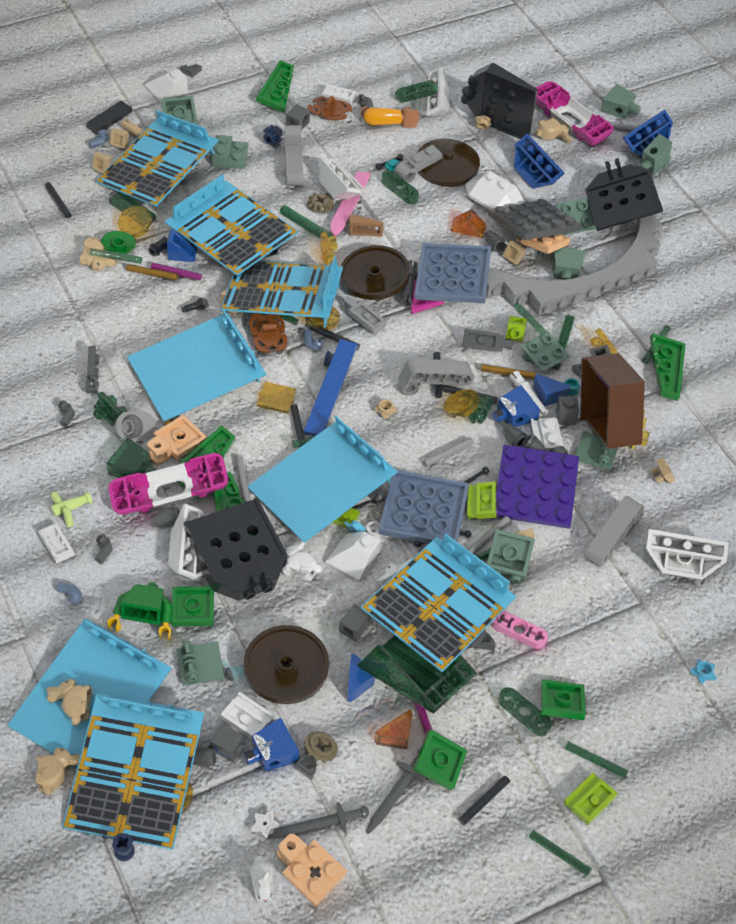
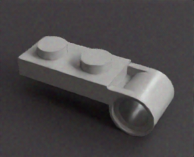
[394,145,442,184]

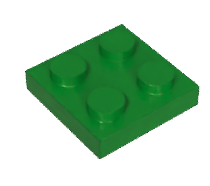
[172,586,214,627]
[541,679,586,720]
[413,729,468,791]

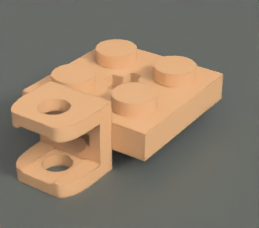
[516,234,570,254]
[147,415,207,465]
[277,834,348,907]

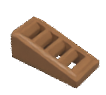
[349,215,384,237]

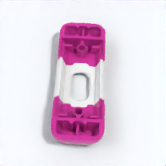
[535,81,614,146]
[108,453,228,515]

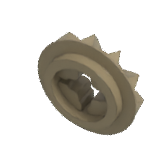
[307,192,334,213]
[304,731,338,764]

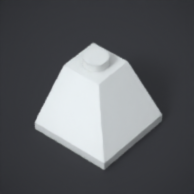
[144,69,188,103]
[325,531,381,582]

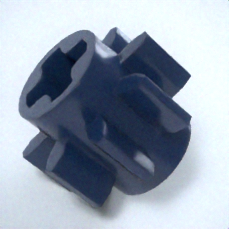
[263,125,283,146]

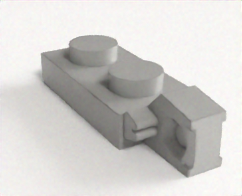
[342,296,386,334]

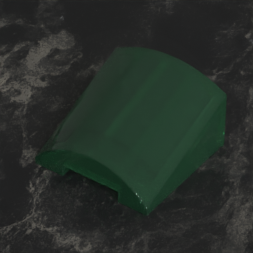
[357,635,477,714]

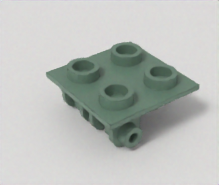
[556,198,596,235]
[520,331,570,372]
[575,431,618,471]
[176,640,225,686]

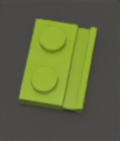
[467,481,497,520]
[563,772,618,825]

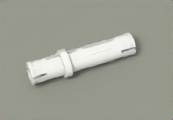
[509,371,548,418]

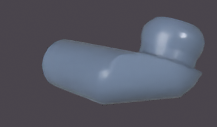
[88,129,108,149]
[303,330,323,351]
[57,582,82,604]

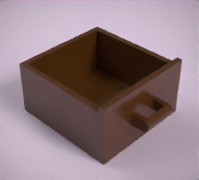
[580,353,645,449]

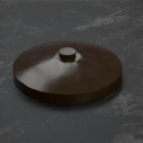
[417,139,480,187]
[341,245,410,300]
[244,625,329,704]

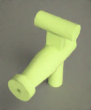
[50,492,92,527]

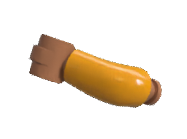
[360,106,420,128]

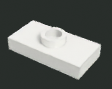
[322,84,356,105]
[38,523,75,564]

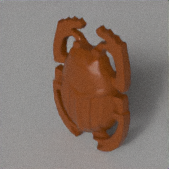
[307,96,352,121]
[249,313,287,353]

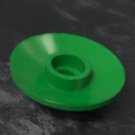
[101,231,136,254]

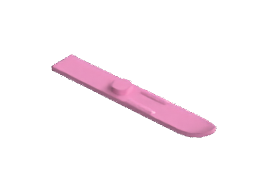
[331,171,371,236]

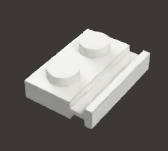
[530,418,563,451]
[220,692,274,739]

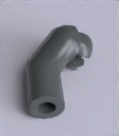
[357,94,373,108]
[58,400,75,427]
[94,534,113,564]

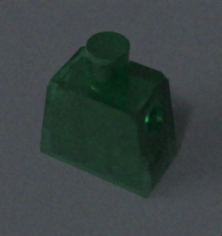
[106,438,157,478]

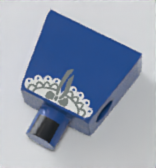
[492,385,540,427]
[243,718,299,771]

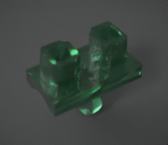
[93,392,127,427]

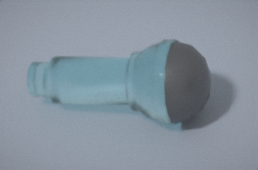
[224,664,244,681]

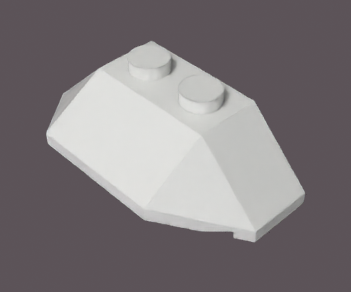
[416,67,450,116]
[318,157,366,200]
[465,171,524,209]
[168,504,213,580]
[646,529,729,580]

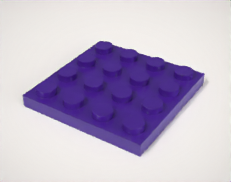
[496,444,579,529]

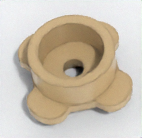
[475,115,491,129]
[375,399,397,419]

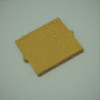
[257,382,296,414]

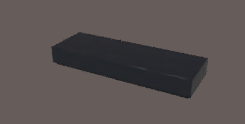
[86,100,132,135]

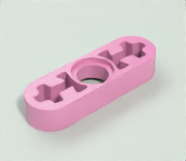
[491,611,548,649]

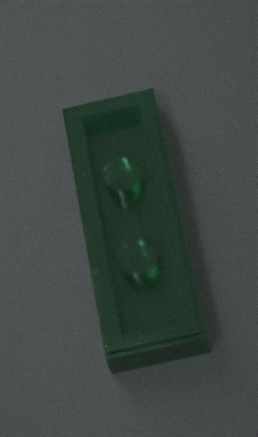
[109,192,156,227]

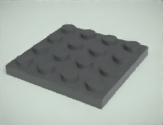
[488,199,582,240]

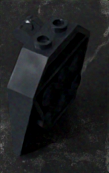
[461,63,538,139]
[585,158,663,231]
[184,497,287,601]

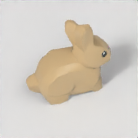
[535,117,572,143]
[80,237,117,271]
[46,679,93,725]
[36,748,80,795]

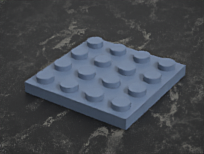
[415,243,491,303]
[378,470,469,544]

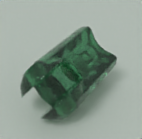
[468,394,493,424]

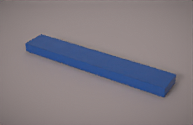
[304,339,357,437]

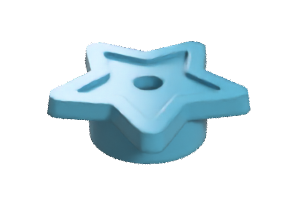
[344,520,366,533]
[690,659,717,684]

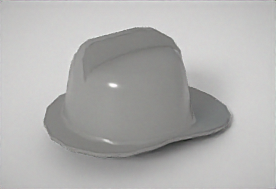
[112,411,156,442]

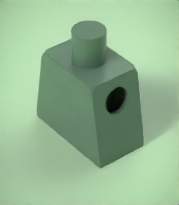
[600,84,641,119]
[638,134,672,174]
[551,247,586,280]

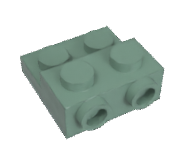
[161,95,198,125]
[209,135,249,169]
[487,529,535,582]

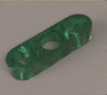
[395,80,438,103]
[381,171,419,204]
[498,687,552,736]

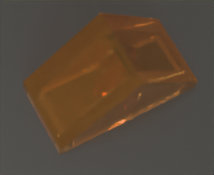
[450,209,486,238]
[374,709,413,749]

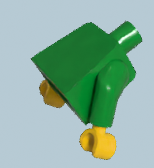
[107,582,172,640]

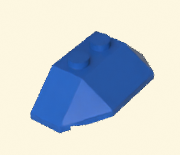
[622,109,673,157]
[514,133,565,189]

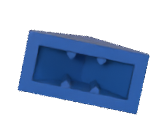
[167,229,197,262]
[533,374,571,406]
[347,654,375,702]

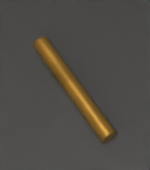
[126,264,178,281]
[481,364,536,379]

